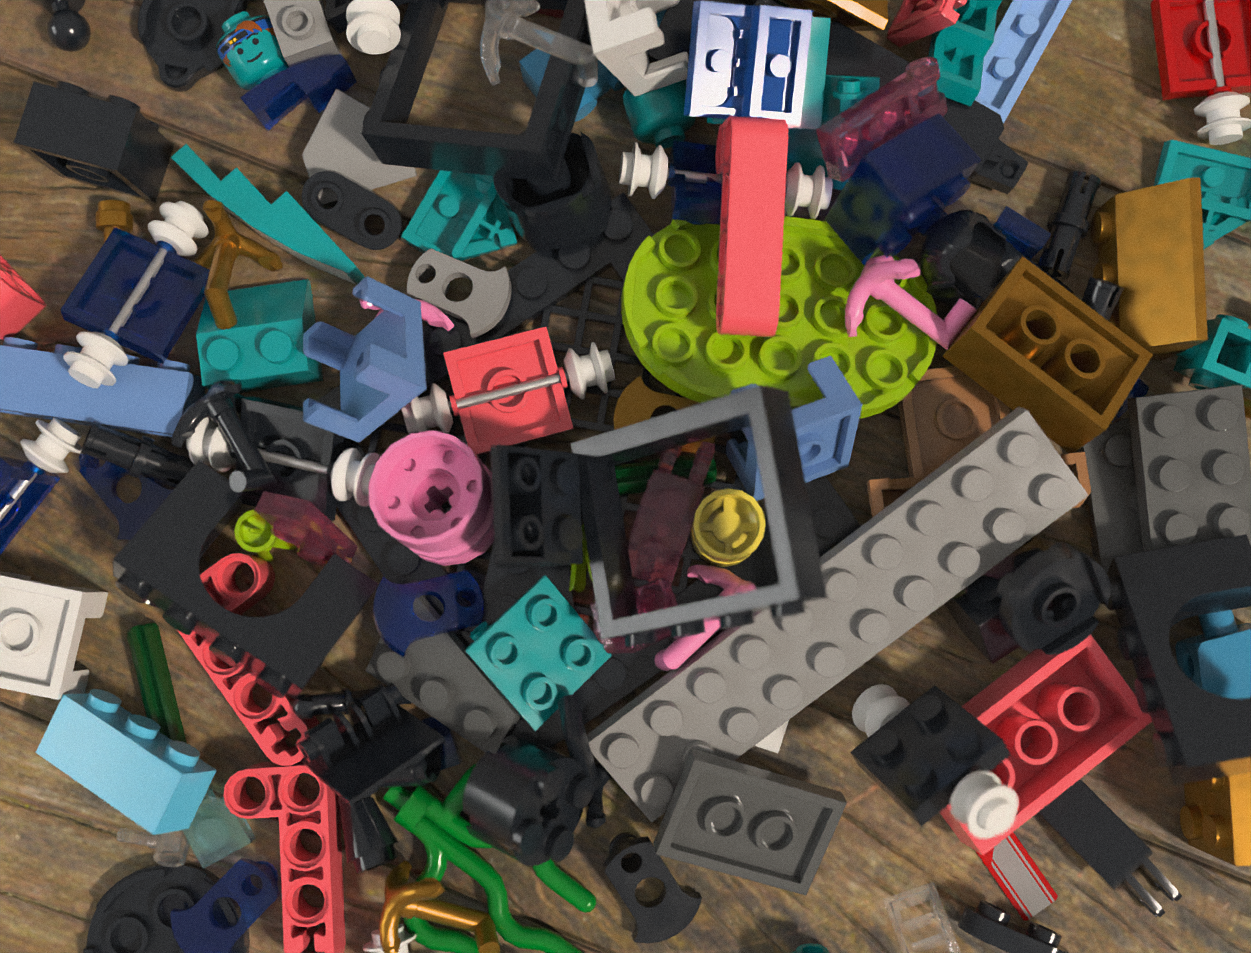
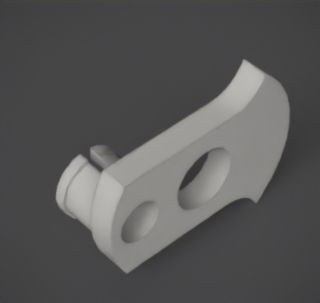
[407,248,511,339]

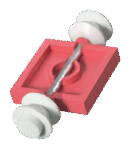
[402,327,615,455]

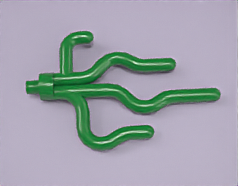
[382,763,597,953]

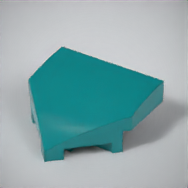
[1153,139,1251,249]
[401,170,517,261]

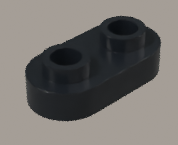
[302,170,402,250]
[958,900,1069,953]

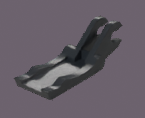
[1038,779,1182,917]

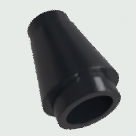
[338,796,399,874]

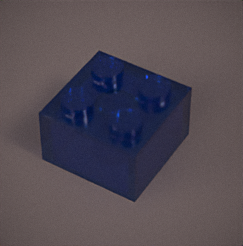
[825,113,981,265]

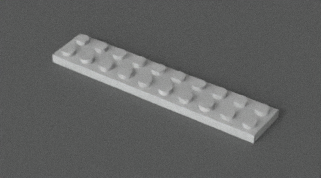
[587,406,1089,822]

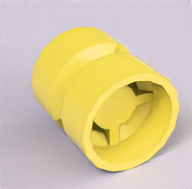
[690,488,766,567]

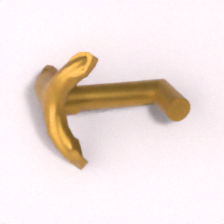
[184,200,283,329]
[379,860,500,953]

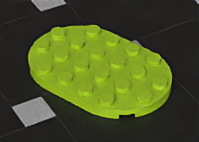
[621,208,937,419]

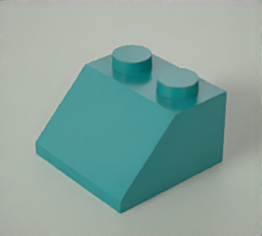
[196,279,323,393]

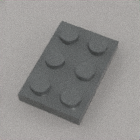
[1127,385,1251,552]
[653,749,847,895]

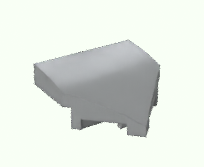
[302,89,418,205]

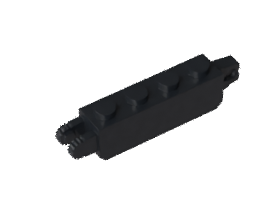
[826,21,1028,195]

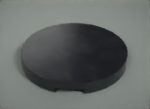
[83,862,250,953]

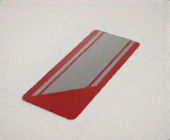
[976,832,1058,921]

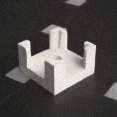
[584,0,689,97]
[0,572,108,700]

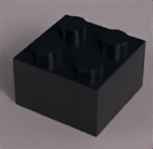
[14,81,174,203]

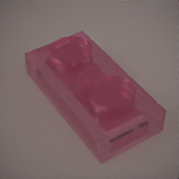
[255,491,358,566]

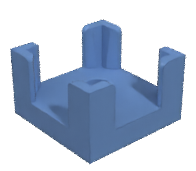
[303,276,426,443]
[726,356,862,501]

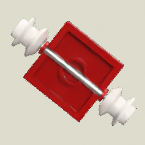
[1150,0,1251,145]

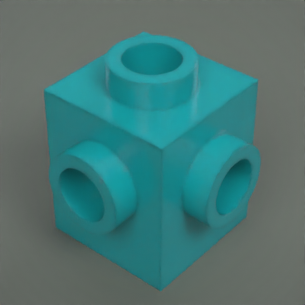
[1173,314,1251,390]

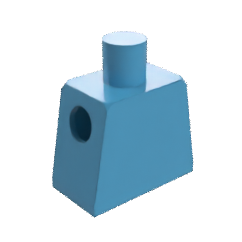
[1175,610,1251,699]

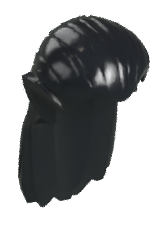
[920,209,1078,310]

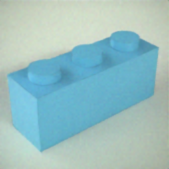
[35,689,217,835]

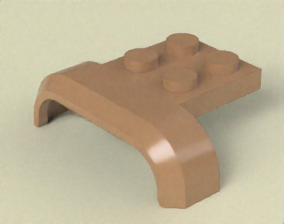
[867,366,1091,518]

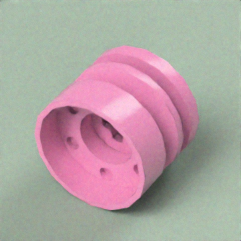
[369,430,494,566]

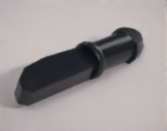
[292,688,411,719]

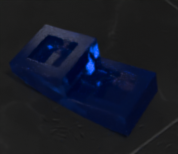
[240,54,357,131]

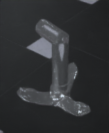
[479,0,598,87]

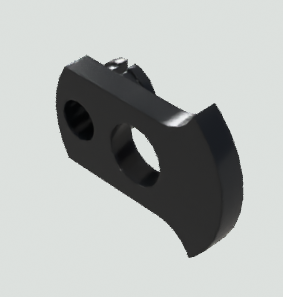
[602,832,702,943]

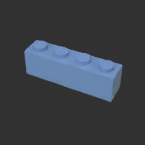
[0,337,205,438]

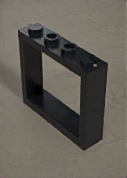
[361,0,595,183]
[571,385,827,647]

